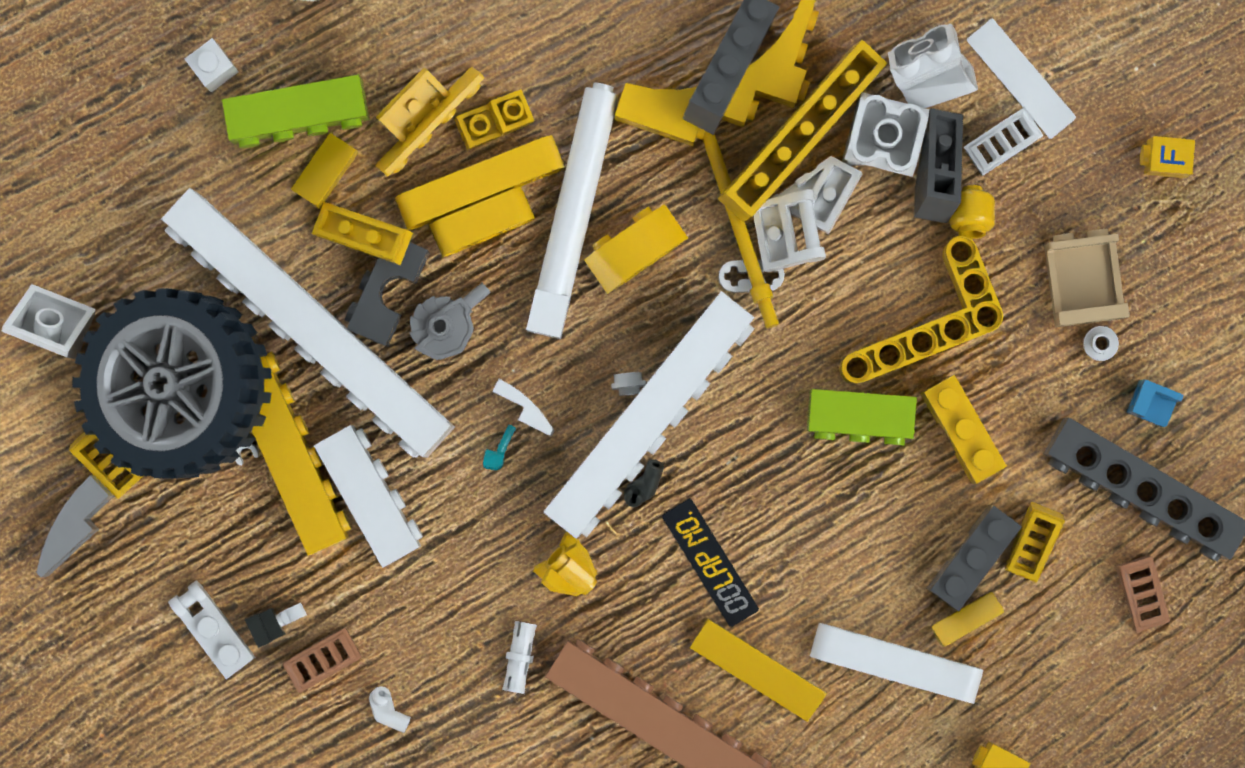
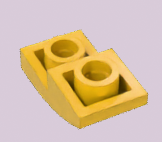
[454,89,535,151]

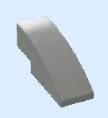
[36,475,115,578]

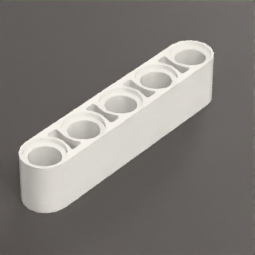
[810,623,984,704]

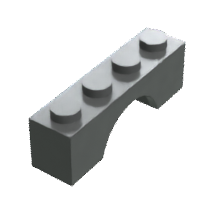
[682,0,780,135]

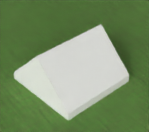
[2,284,96,359]

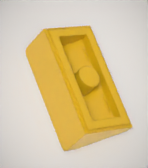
[291,133,359,209]
[932,592,1004,647]

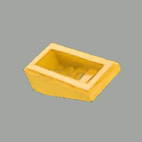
[69,432,143,499]
[1004,502,1065,583]

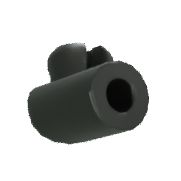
[624,459,664,507]

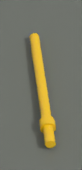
[703,131,779,329]

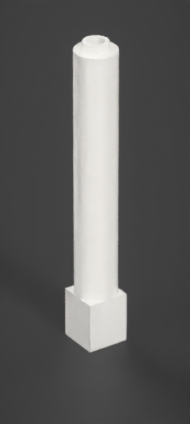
[526,82,619,340]

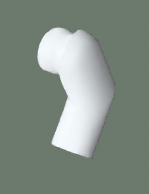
[369,686,411,733]

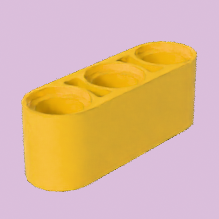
[429,187,535,257]

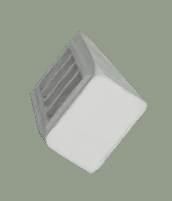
[963,107,1043,176]

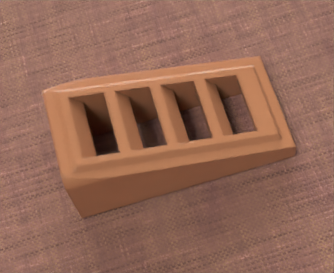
[1115,555,1170,632]
[282,627,363,694]

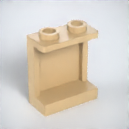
[1044,229,1130,327]

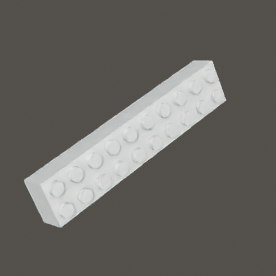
[161,188,455,458]

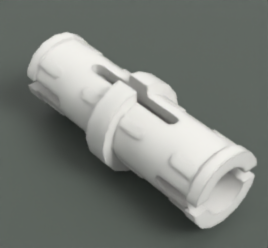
[502,621,537,694]

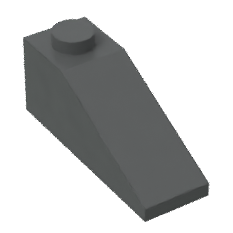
[914,108,963,223]

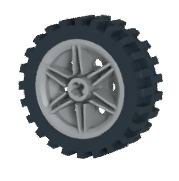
[72,288,272,479]

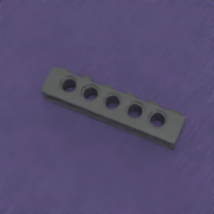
[1043,418,1245,562]

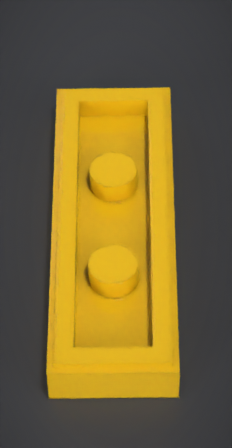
[311,202,413,266]

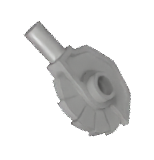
[409,282,491,360]

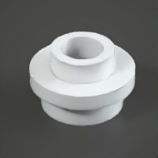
[1083,326,1119,361]
[611,372,646,396]

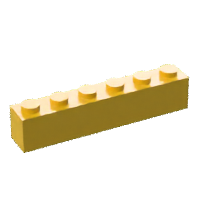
[717,40,888,222]
[252,351,352,556]

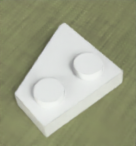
[771,156,862,235]

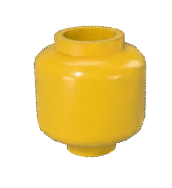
[950,185,995,239]

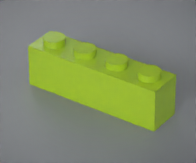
[222,74,370,148]

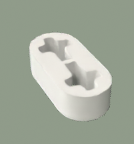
[718,260,785,293]

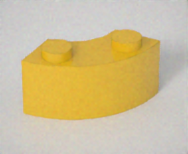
[584,204,688,294]

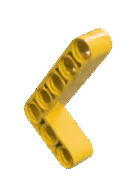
[839,236,1003,385]

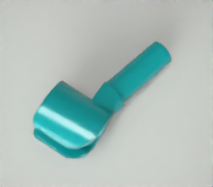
[483,424,516,471]

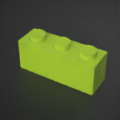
[807,389,917,446]

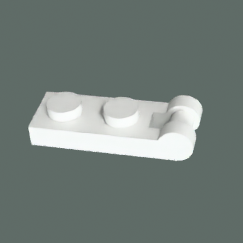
[168,580,256,679]

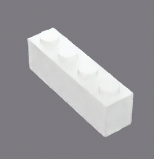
[314,425,423,568]

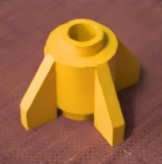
[533,532,597,596]

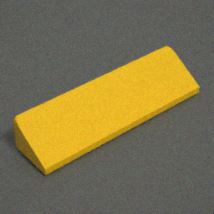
[689,618,827,722]

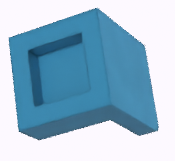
[1126,379,1184,427]

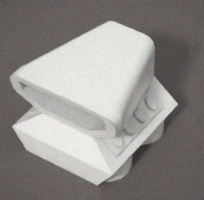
[888,23,978,108]
[842,92,930,177]

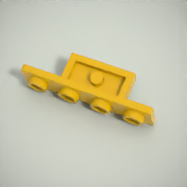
[375,67,485,177]

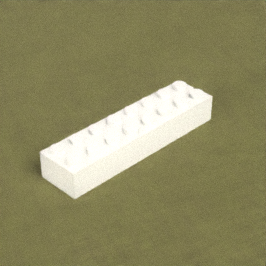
[544,291,755,539]

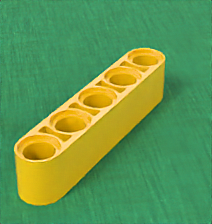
[395,135,565,230]

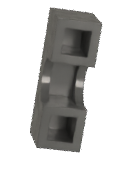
[345,242,430,347]
[926,505,1022,611]

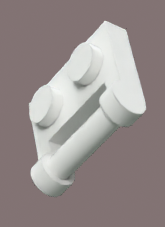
[753,189,826,272]

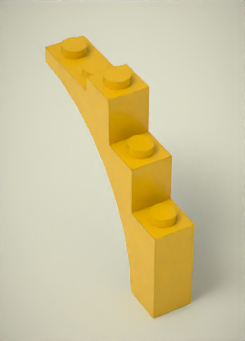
[615,0,819,146]

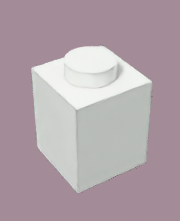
[185,38,239,93]

